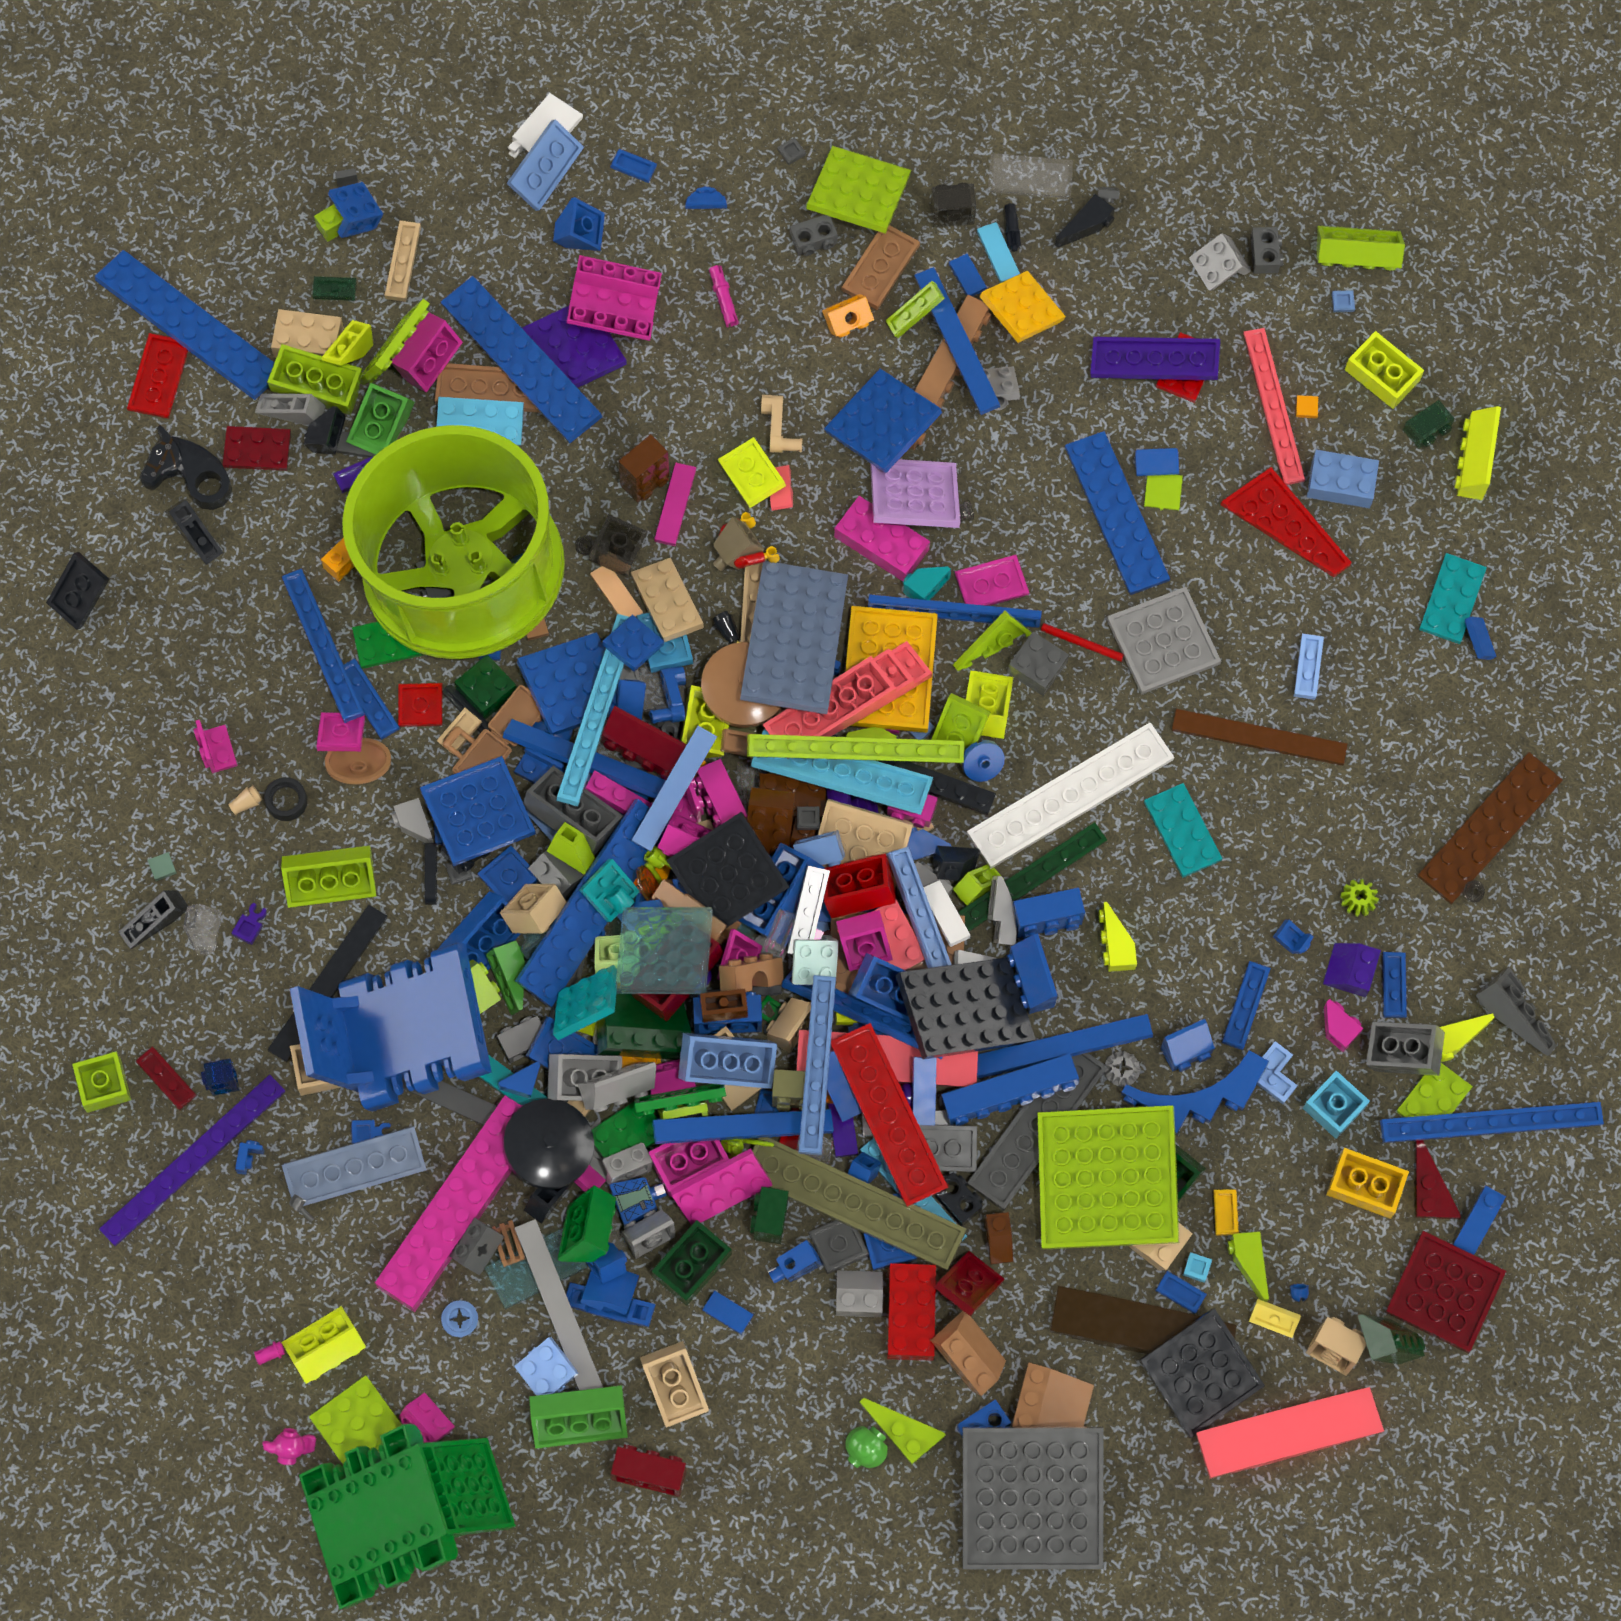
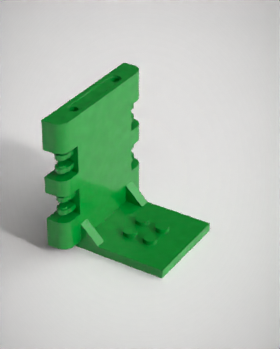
[299,1424,516,1610]

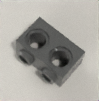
[790,215,838,256]
[1250,227,1284,274]

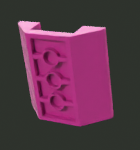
[567,255,662,341]

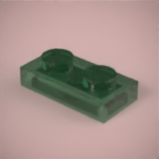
[312,276,357,301]

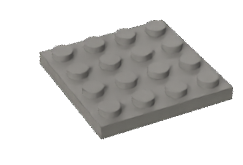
[1106,587,1221,695]

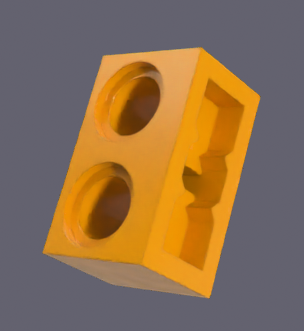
[321,537,355,582]

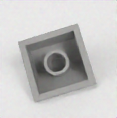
[836,1270,883,1317]

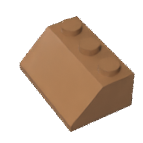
[931,1311,1006,1396]

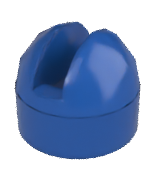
[1290,1284,1309,1302]

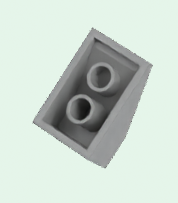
[622,1209,675,1259]

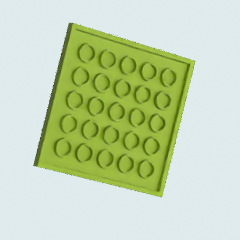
[1038,1105,1179,1249]

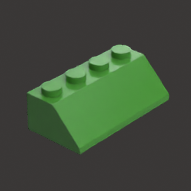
[529,1386,628,1449]

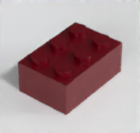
[611,1444,687,1497]

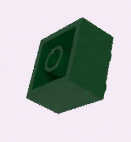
[454,655,517,720]
[750,1187,789,1245]

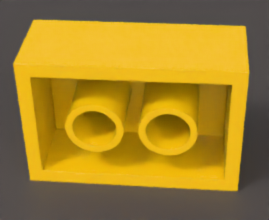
[1326,1148,1409,1219]

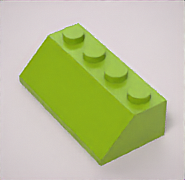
[1317,226,1405,270]
[267,344,362,415]
[281,846,376,908]

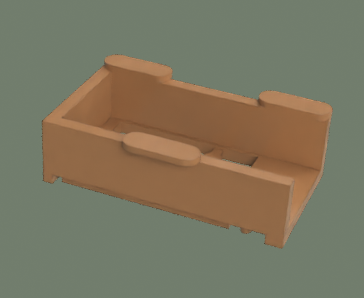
[651,879,742,944]

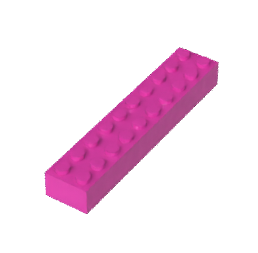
[375,1095,522,1312]

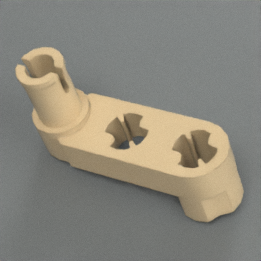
[761,395,802,453]

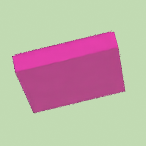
[316,713,365,752]

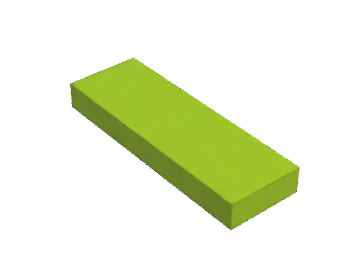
[885,281,945,338]

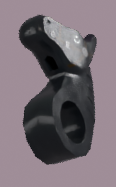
[140,425,232,510]

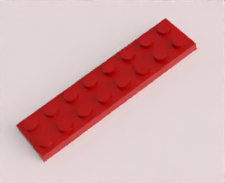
[831,1023,948,1207]

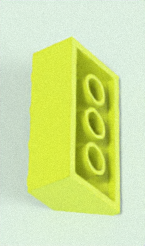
[1454,406,1501,500]

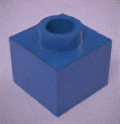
[848,1152,882,1184]

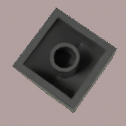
[528,850,591,900]

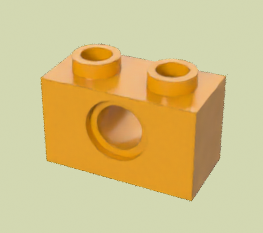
[822,294,874,337]

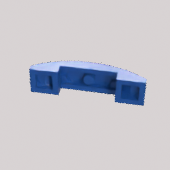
[566,1282,656,1327]

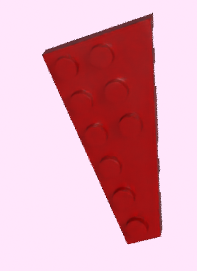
[1220,467,1352,577]

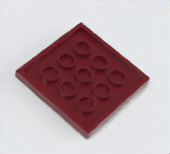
[1385,1231,1506,1354]

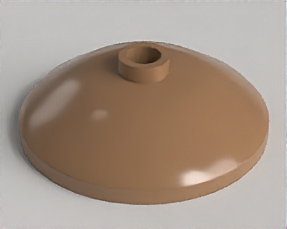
[325,738,391,785]

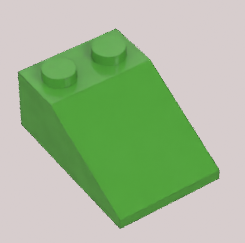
[346,383,415,454]

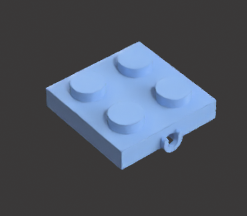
[514,1337,579,1396]

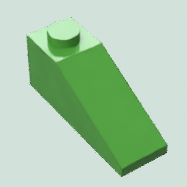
[486,940,525,1016]

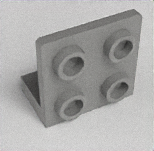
[1189,233,1251,291]

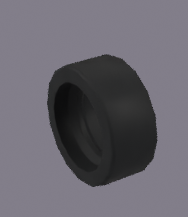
[264,777,307,821]

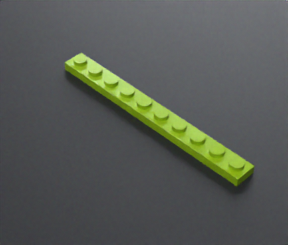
[747,734,964,763]

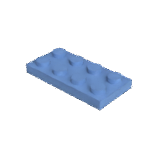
[507,119,584,211]

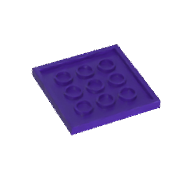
[522,306,627,388]

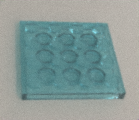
[615,907,713,994]

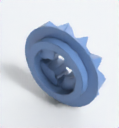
[441,1301,478,1338]

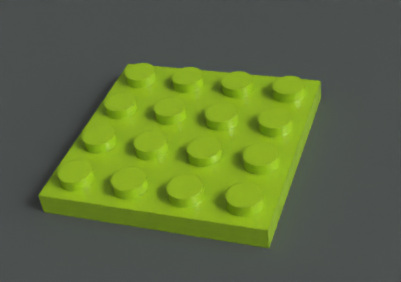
[806,146,911,234]
[360,299,430,385]

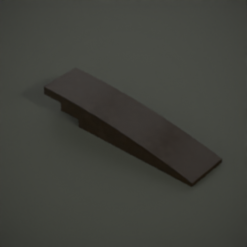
[1050,1286,1237,1354]

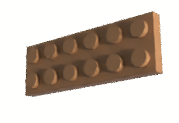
[435,363,541,413]

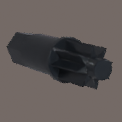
[1004,203,1021,252]

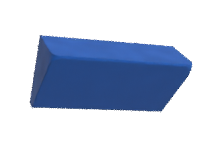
[1135,448,1179,476]
[616,679,646,720]

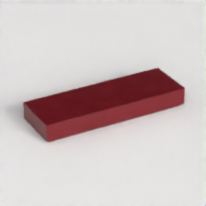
[135,1046,197,1111]

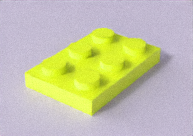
[718,437,786,508]

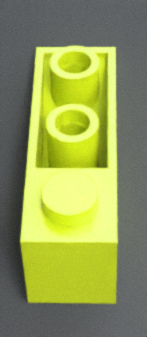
[1098,902,1137,972]

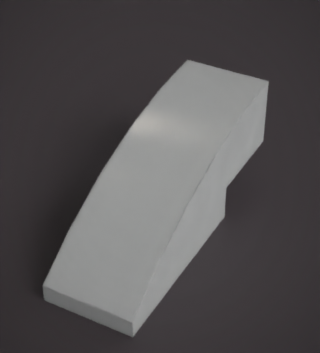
[987,876,1016,945]

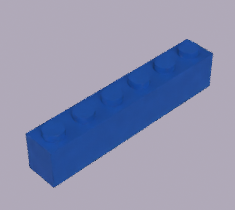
[941,1054,1079,1126]

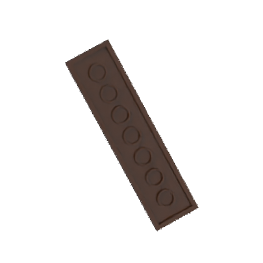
[1418,752,1563,905]

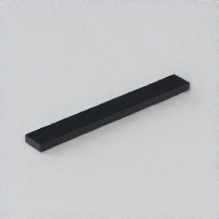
[267,905,388,1063]

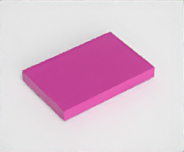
[955,555,1029,606]

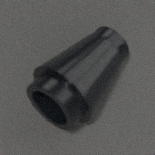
[712,611,741,644]

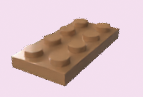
[841,225,920,310]

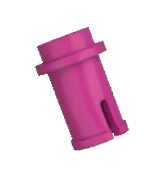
[254,1341,285,1365]

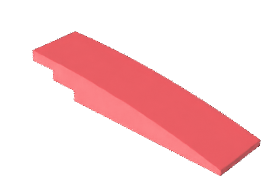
[763,641,932,759]
[797,1030,978,1087]
[1196,1387,1384,1479]

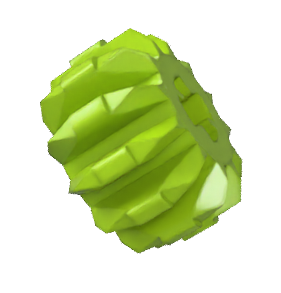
[1340,879,1379,917]

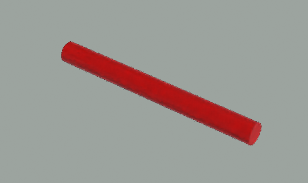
[1041,623,1124,662]

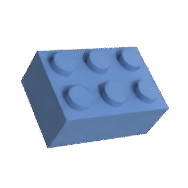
[1307,450,1379,508]

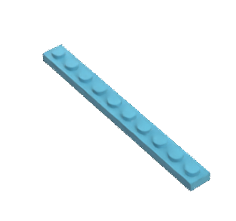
[557,614,629,806]

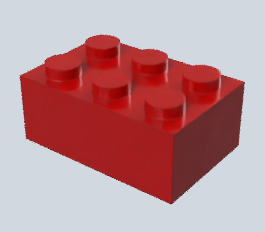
[824,853,896,919]

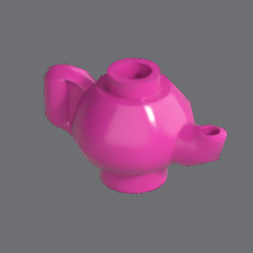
[262,1428,316,1465]

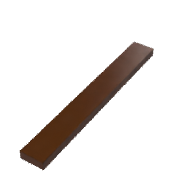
[1172,709,1347,766]

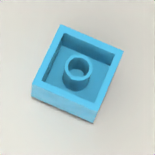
[1303,1071,1370,1139]

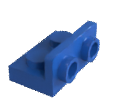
[514,747,565,784]

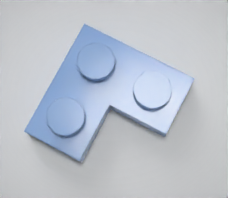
[1257,1041,1298,1104]

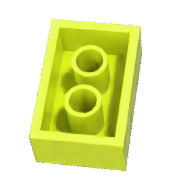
[1345,331,1424,409]

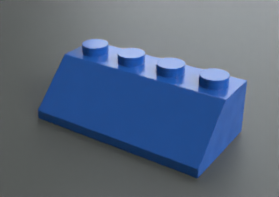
[738,843,825,944]
[438,891,521,970]

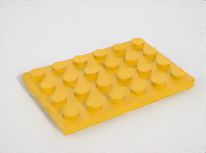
[845,606,938,733]

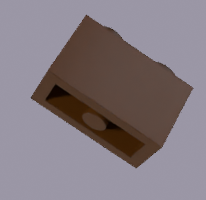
[700,989,748,1023]

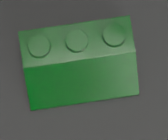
[558,1185,616,1262]

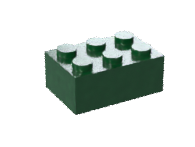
[652,1220,732,1306]

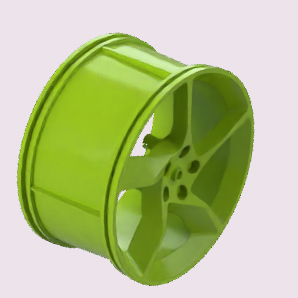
[342,425,565,659]

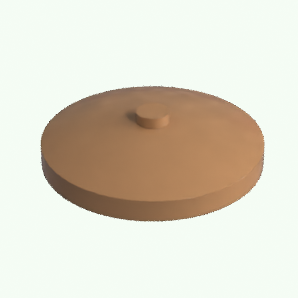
[701,642,783,728]

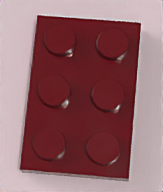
[223,426,291,471]
[934,1251,1005,1316]

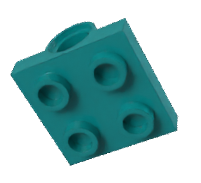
[579,859,640,922]

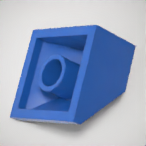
[553,197,605,251]

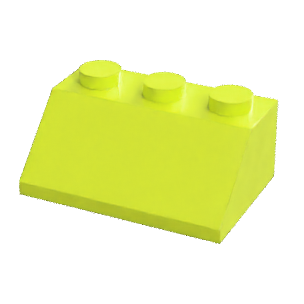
[680,685,729,758]
[282,1306,366,1384]

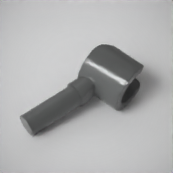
[289,1194,314,1222]

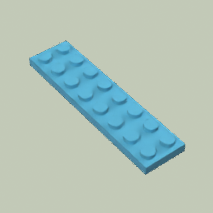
[751,729,933,815]

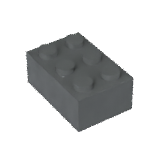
[1366,1021,1445,1076]

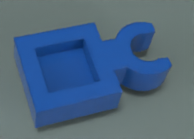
[351,1120,391,1144]

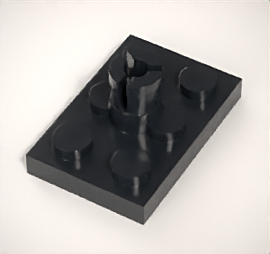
[46,552,110,630]

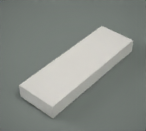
[923,880,970,947]

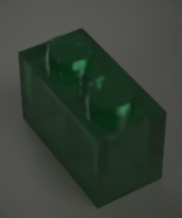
[1403,400,1455,449]

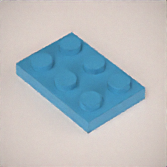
[637,613,693,673]

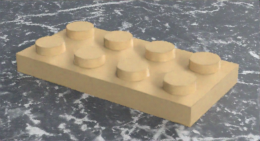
[631,558,704,642]

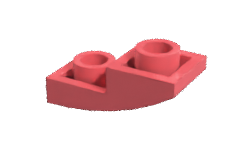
[770,465,793,511]

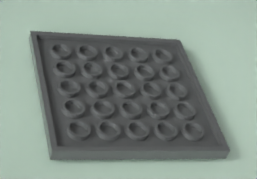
[962,1427,1104,1569]

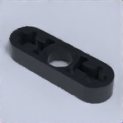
[425,843,437,905]

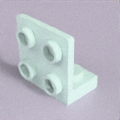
[792,935,839,985]

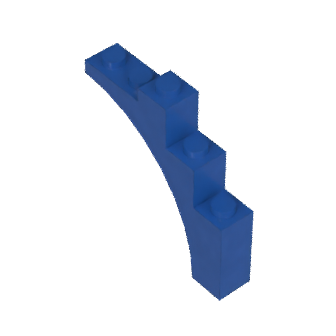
[1121,1050,1269,1136]

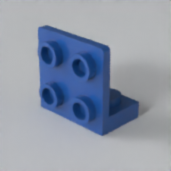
[328,182,383,238]

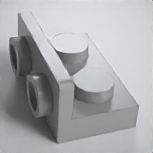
[603,1143,653,1188]

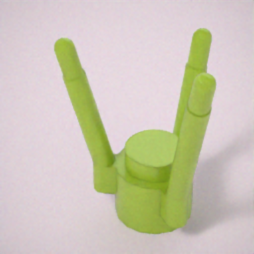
[644,846,672,885]
[721,1139,774,1159]

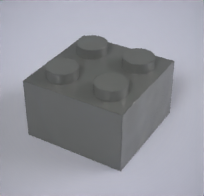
[1007,632,1069,696]

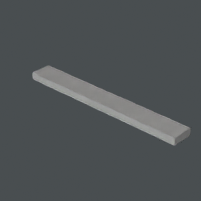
[514,1219,603,1391]

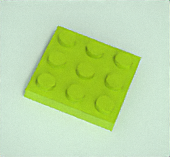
[309,1376,402,1464]

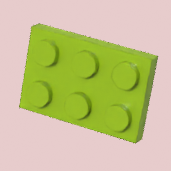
[931,693,991,764]
[1396,1063,1473,1118]

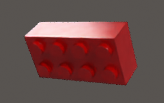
[887,1263,936,1361]

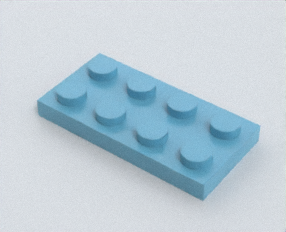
[437,397,524,445]

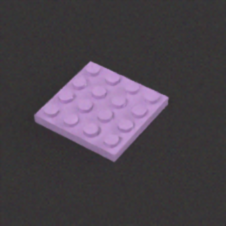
[870,459,960,528]

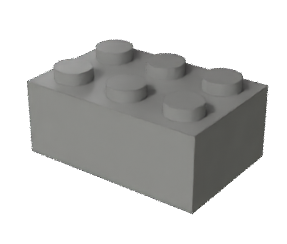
[548,1054,622,1101]

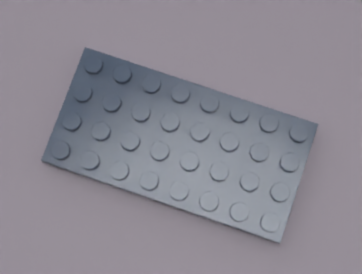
[740,561,848,714]

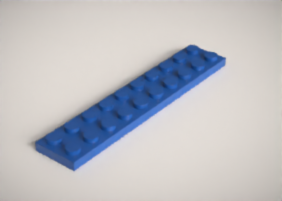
[95,250,274,400]
[441,276,602,444]
[515,799,669,1007]

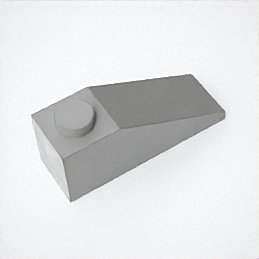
[255,394,325,425]

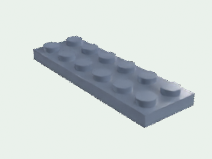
[282,1126,427,1206]

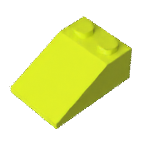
[966,670,1013,739]

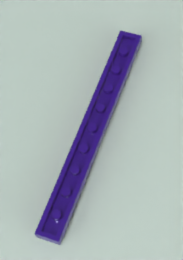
[99,1075,286,1246]

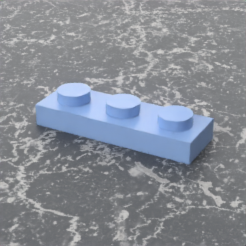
[1294,633,1324,700]

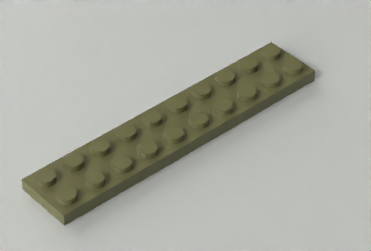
[752,1137,967,1271]

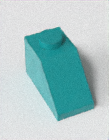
[903,566,951,600]

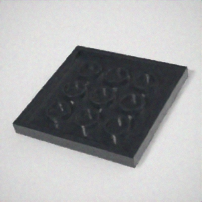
[666,812,790,929]
[1138,1308,1265,1438]

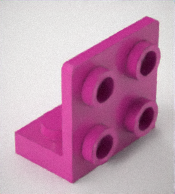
[193,719,238,773]

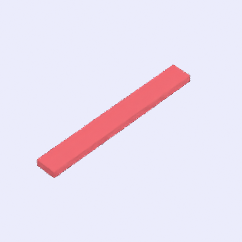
[1243,328,1305,485]

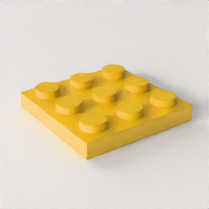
[980,271,1066,343]

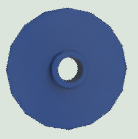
[962,740,1005,782]

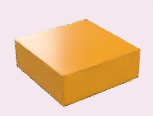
[1296,395,1318,418]

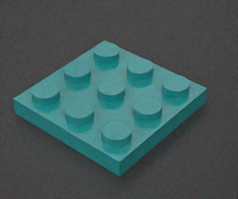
[553,965,619,1040]

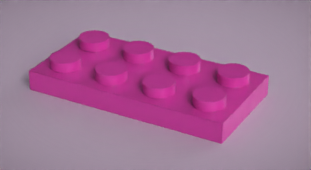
[670,1148,773,1225]

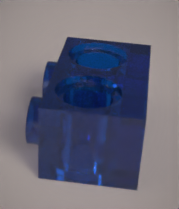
[201,1058,240,1096]

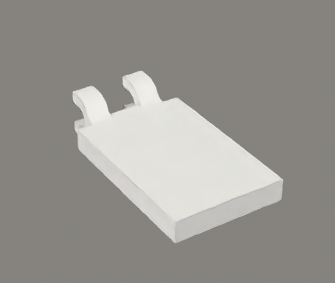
[508,93,583,158]

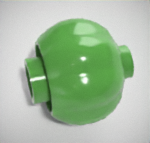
[845,1426,888,1469]

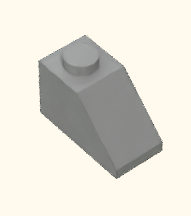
[392,798,433,843]

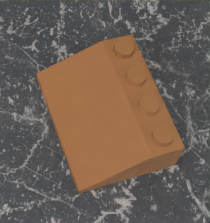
[1011,1363,1094,1427]

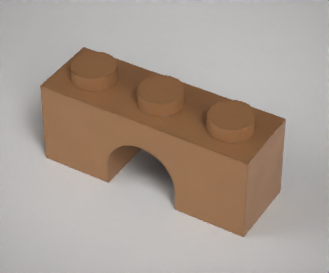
[719,953,784,992]

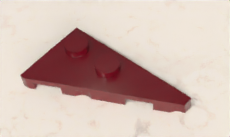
[1416,1140,1461,1220]

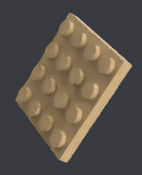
[818,799,914,889]

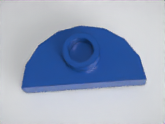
[685,187,727,209]

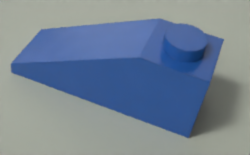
[1453,1186,1506,1255]

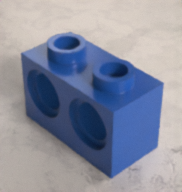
[956,1399,1011,1438]

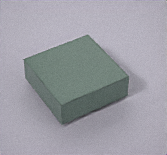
[148,852,177,881]

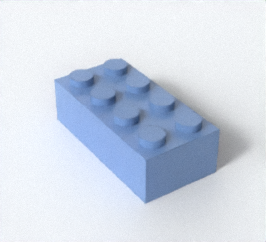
[678,1033,777,1089]

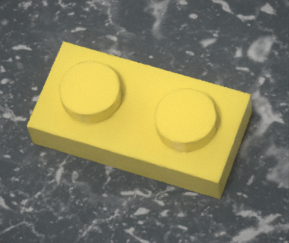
[1249,1299,1301,1338]

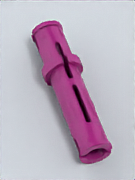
[709,265,739,327]

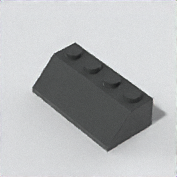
[523,765,623,855]

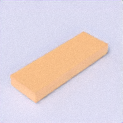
[590,563,643,618]

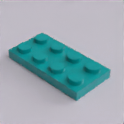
[1419,553,1487,644]
[1144,783,1223,878]

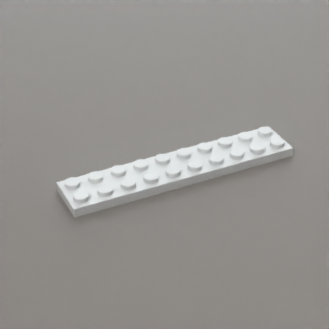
[967,723,1174,869]

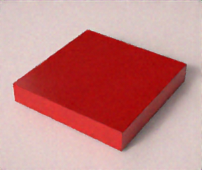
[398,683,443,727]

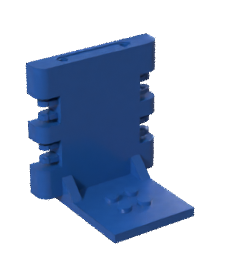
[290,942,492,1112]

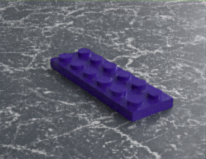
[1090,337,1221,380]

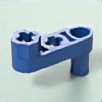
[649,666,686,724]

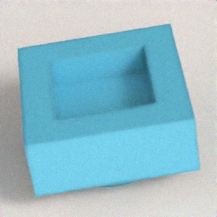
[1183,1252,1212,1283]

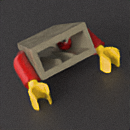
[713,512,780,571]

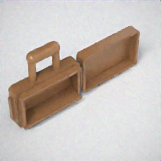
[442,685,542,774]

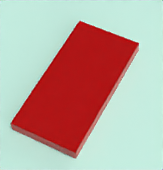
[127,333,188,419]

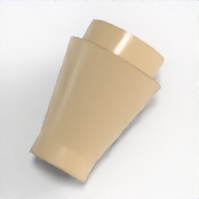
[228,786,263,815]

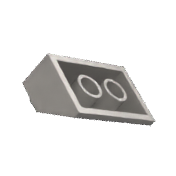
[578,1062,656,1113]

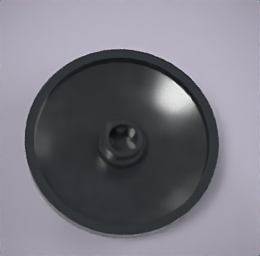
[503,1099,594,1189]

